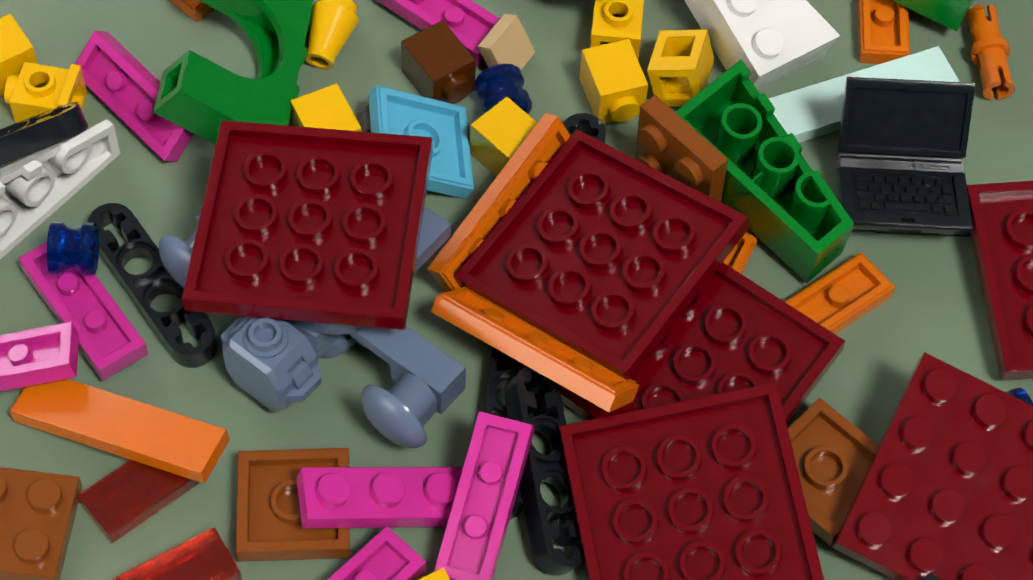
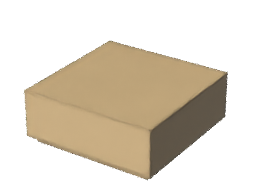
[478,14,536,85]

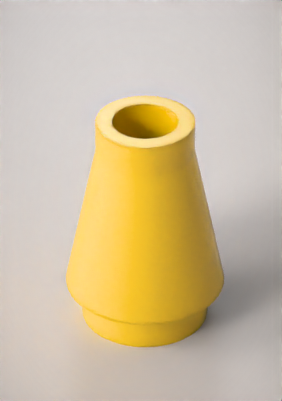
[305,0,359,70]

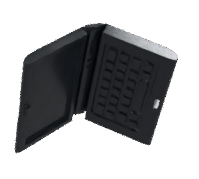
[837,77,975,234]

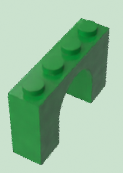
[153,0,313,144]

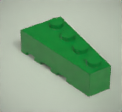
[675,59,854,283]

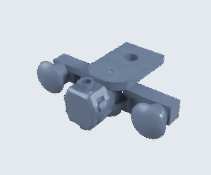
[159,206,466,448]

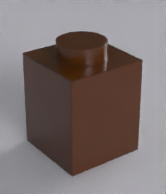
[401,20,476,104]

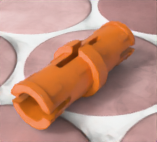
[966,4,1015,100]

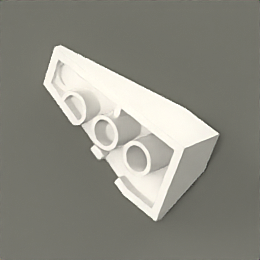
[0,119,121,260]

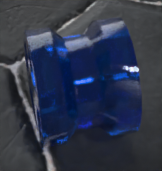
[475,64,532,114]
[47,222,99,276]

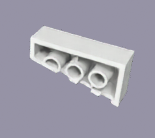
[684,0,840,90]

